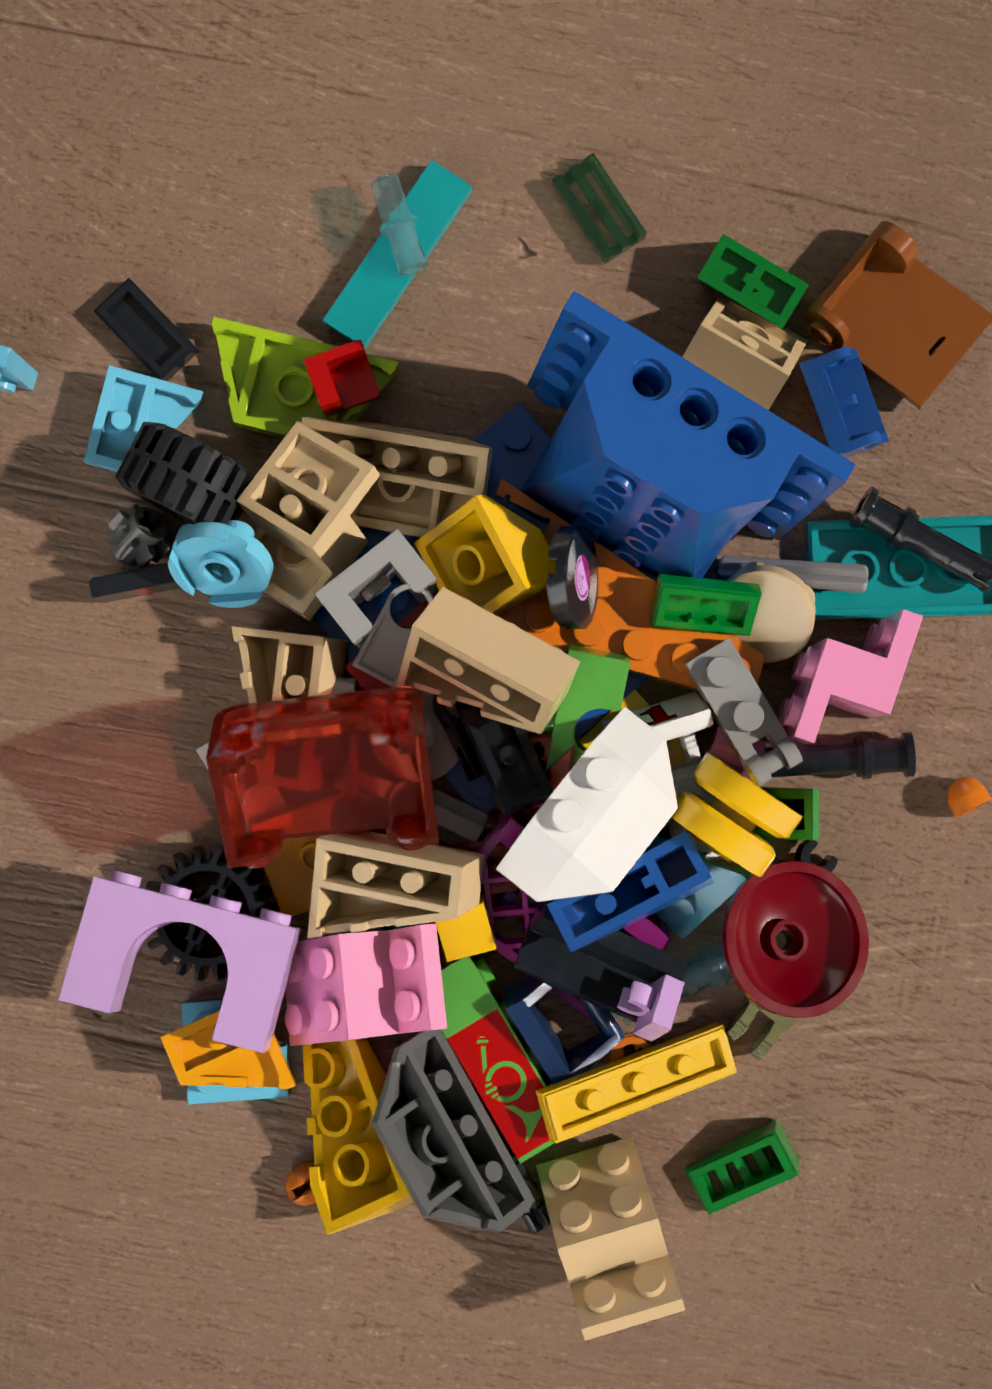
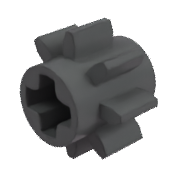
[106,504,171,569]

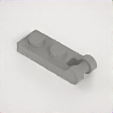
[684,638,803,788]

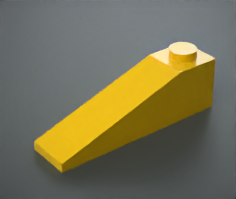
[302,1038,414,1235]

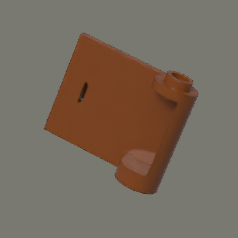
[804,221,992,410]

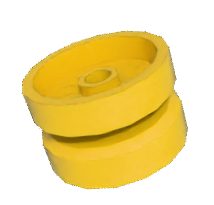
[671,752,803,877]

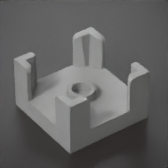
[315,529,438,649]

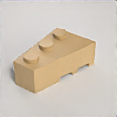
[395,587,581,734]
[231,626,348,791]
[307,830,485,938]

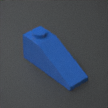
[547,831,715,952]

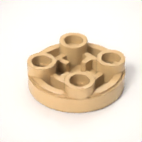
[727,561,816,664]

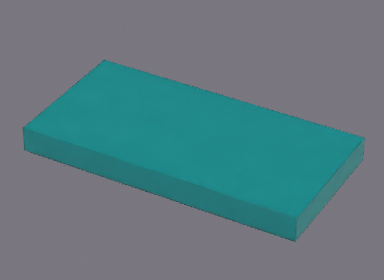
[805,515,992,621]

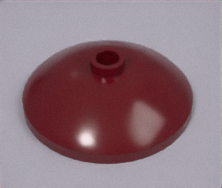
[722,861,869,1018]

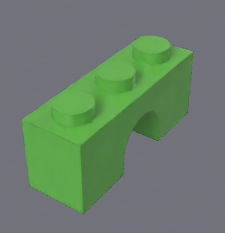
[542,644,630,773]

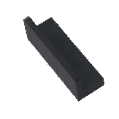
[514,900,688,1023]

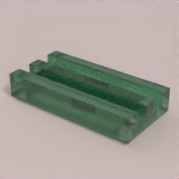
[552,153,647,264]

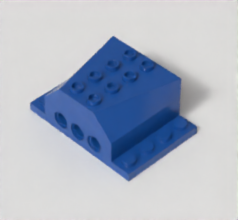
[521,291,856,578]

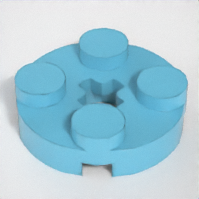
[168,520,274,608]

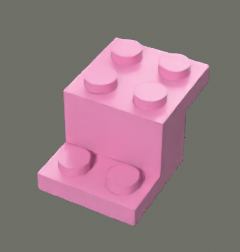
[777,609,923,746]
[285,924,447,1046]

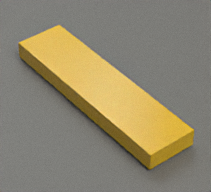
[536,1022,737,1144]

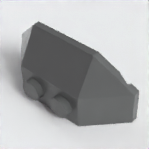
[372,1029,537,1233]

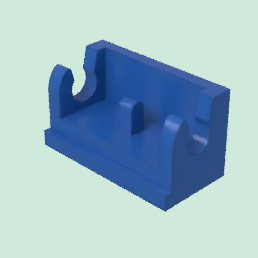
[799,346,890,458]

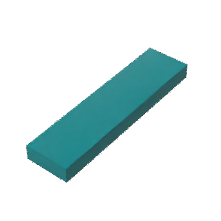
[322,160,473,350]

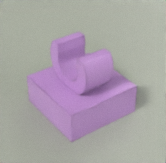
[617,975,685,1042]

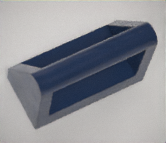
[505,975,625,1084]

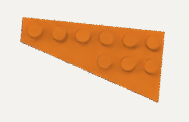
[496,478,765,692]

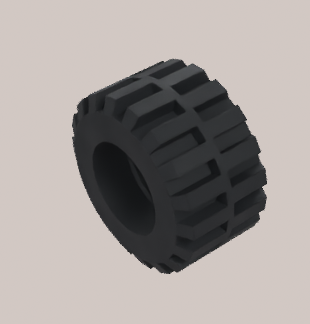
[115,422,254,525]

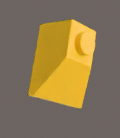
[414,494,556,615]

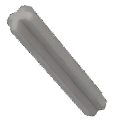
[718,556,869,593]

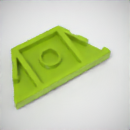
[212,317,399,438]

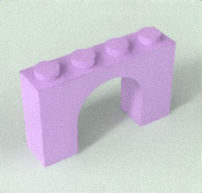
[58,870,302,1053]

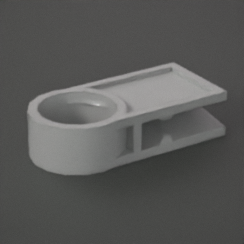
[352,584,433,688]

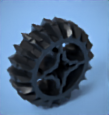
[146,845,277,982]

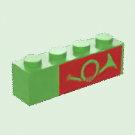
[441,955,554,1164]

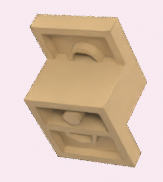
[683,294,808,410]
[236,421,380,621]
[536,1136,685,1341]

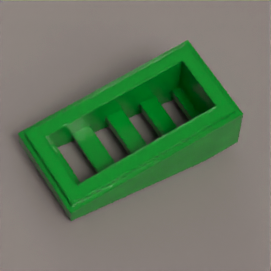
[685,1119,800,1215]

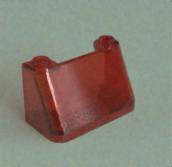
[206,686,439,868]

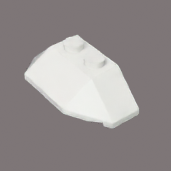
[496,707,678,902]

